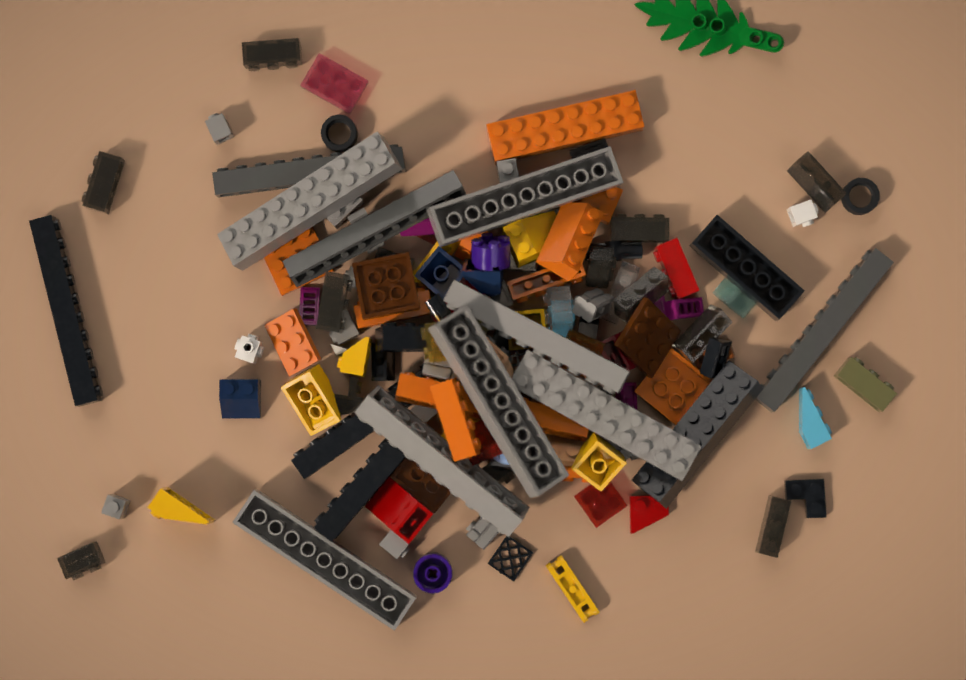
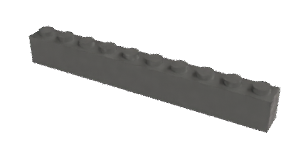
[212,144,406,198]
[283,170,467,287]
[755,248,894,412]

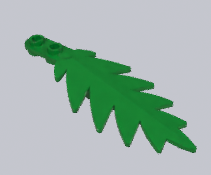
[635,0,784,57]

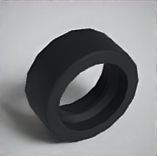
[321,114,358,152]
[841,178,880,215]

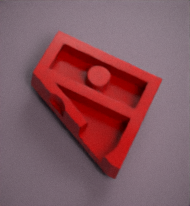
[629,496,669,534]

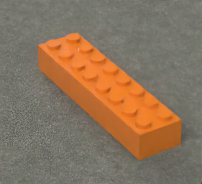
[486,90,645,165]

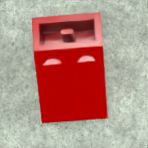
[365,477,434,544]

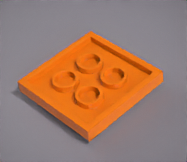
[264,226,334,296]
[634,348,712,426]

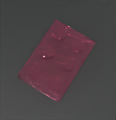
[300,53,369,115]

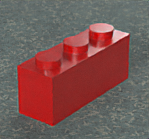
[653,238,700,299]

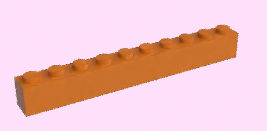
[394,372,589,442]

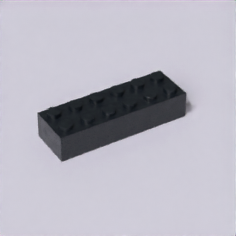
[689,215,805,321]
[314,438,406,542]

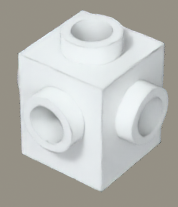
[235,334,264,364]

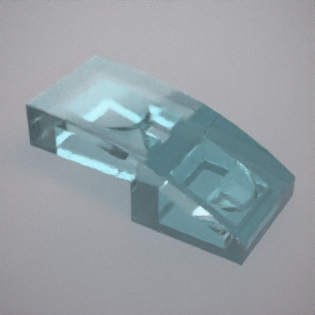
[713,278,755,319]

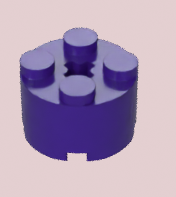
[471,233,511,271]
[413,553,453,593]

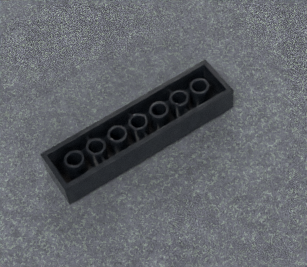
[632,360,763,509]

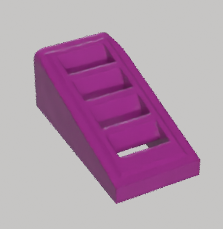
[299,287,320,326]
[664,297,705,320]

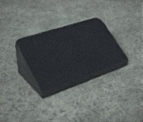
[700,338,732,378]
[371,343,395,381]

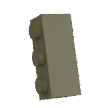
[834,357,897,412]

